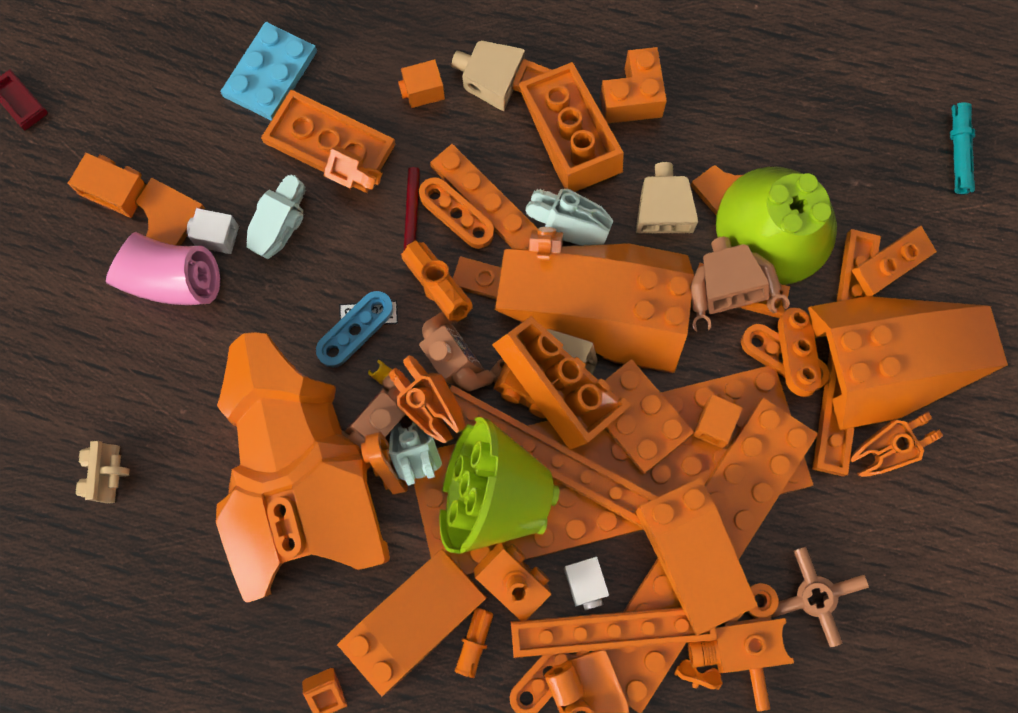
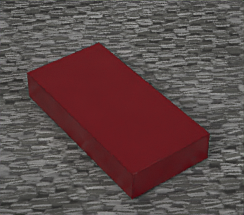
[0,69,48,131]

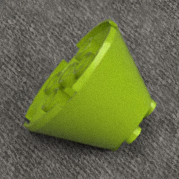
[716,167,837,285]
[439,417,560,554]

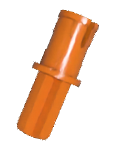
[454,608,493,678]

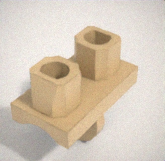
[76,441,130,503]

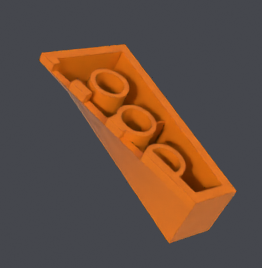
[492,316,631,450]

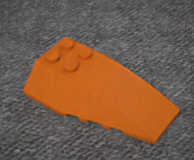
[495,244,694,373]
[808,296,1008,430]

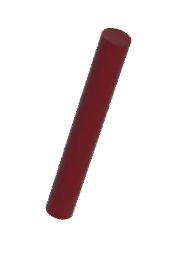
[403,167,420,252]

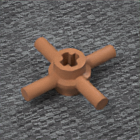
[771,546,869,647]

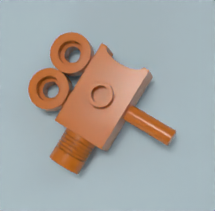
[687,583,794,711]

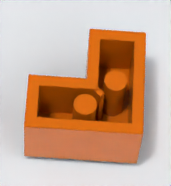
[600,47,667,124]

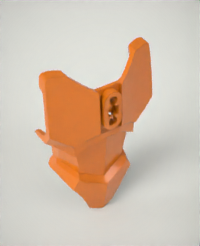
[216,332,390,602]

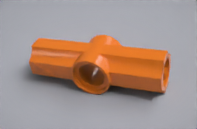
[401,241,473,322]

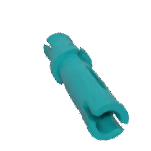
[950,102,975,194]

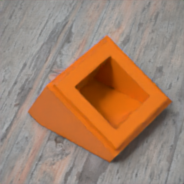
[302,668,347,713]

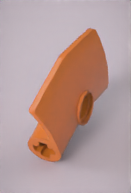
[544,650,629,713]

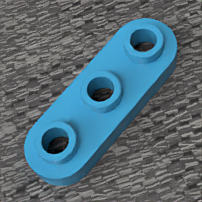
[316,291,393,368]

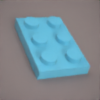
[220,22,317,121]

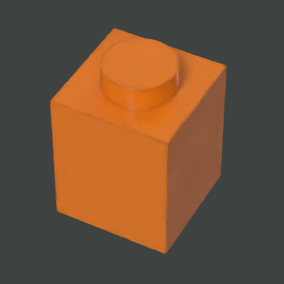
[398,59,445,108]
[693,394,743,449]

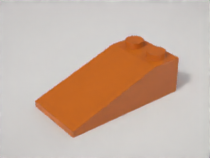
[518,62,624,192]
[635,477,758,636]
[337,549,487,697]

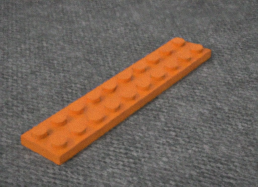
[605,397,818,713]

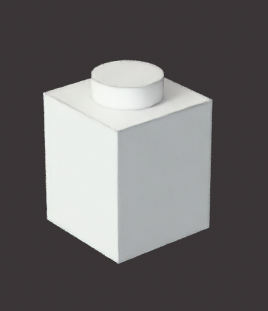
[187,208,239,254]
[564,557,609,611]

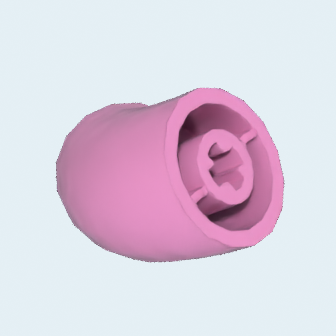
[106,232,220,305]

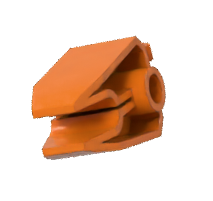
[389,355,465,443]
[850,412,943,477]

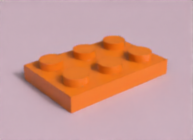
[604,359,695,475]

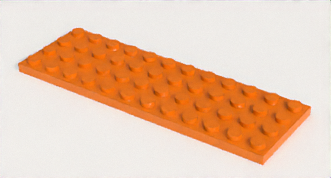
[414,366,814,575]

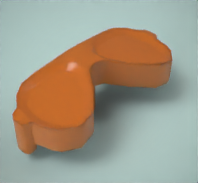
[674,659,723,690]

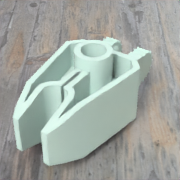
[247,174,306,259]
[525,188,613,246]
[389,422,442,486]

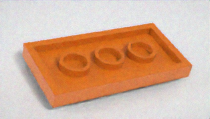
[261,90,396,193]

